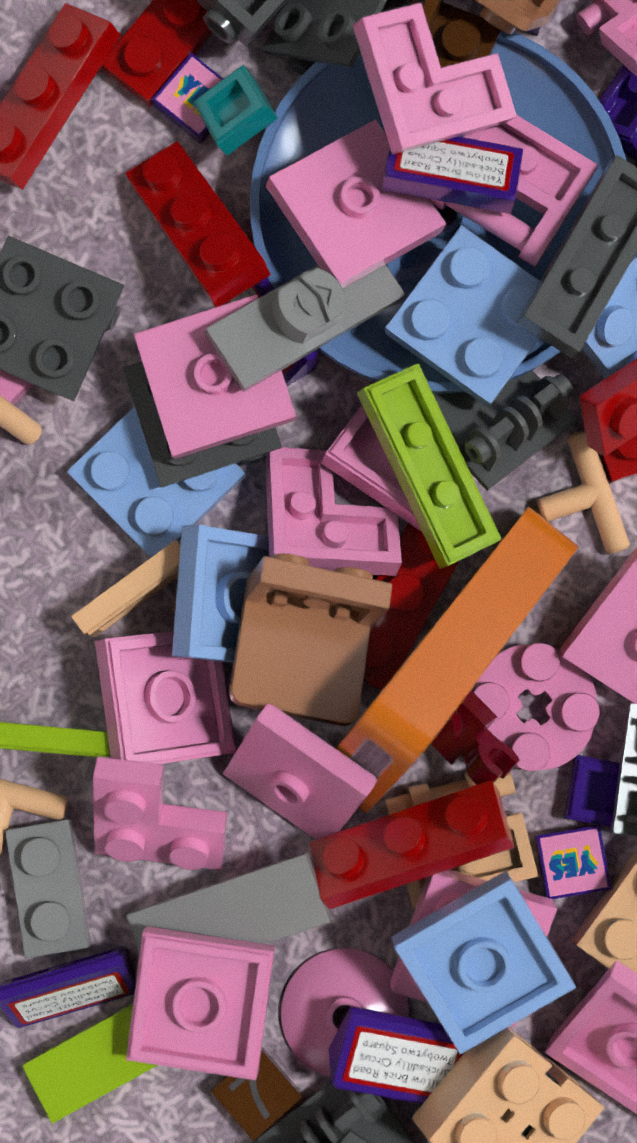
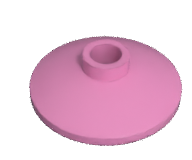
[281,948,409,1077]

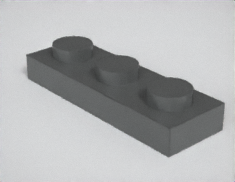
[516,155,637,358]

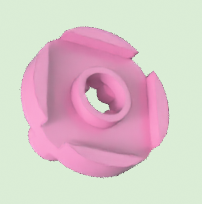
[472,643,600,771]

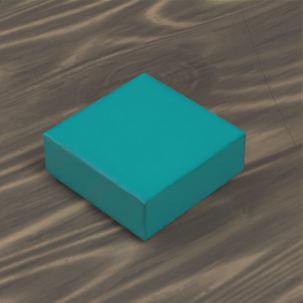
[193,64,278,156]

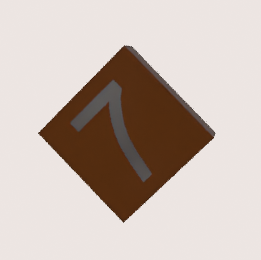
[211,1047,303,1141]

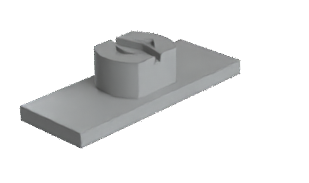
[204,264,406,392]
[126,852,332,952]

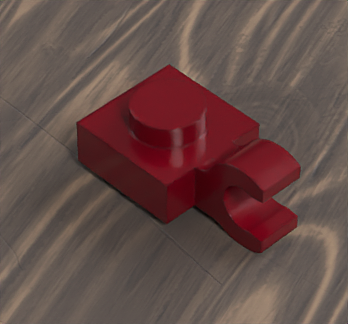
[430,690,520,785]

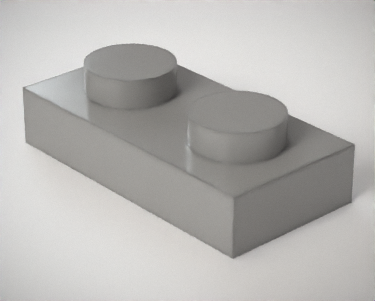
[5,818,92,959]

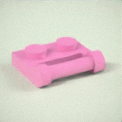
[430,115,599,267]

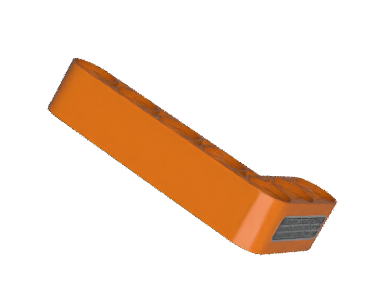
[336,507,579,814]

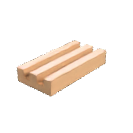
[71,540,180,638]

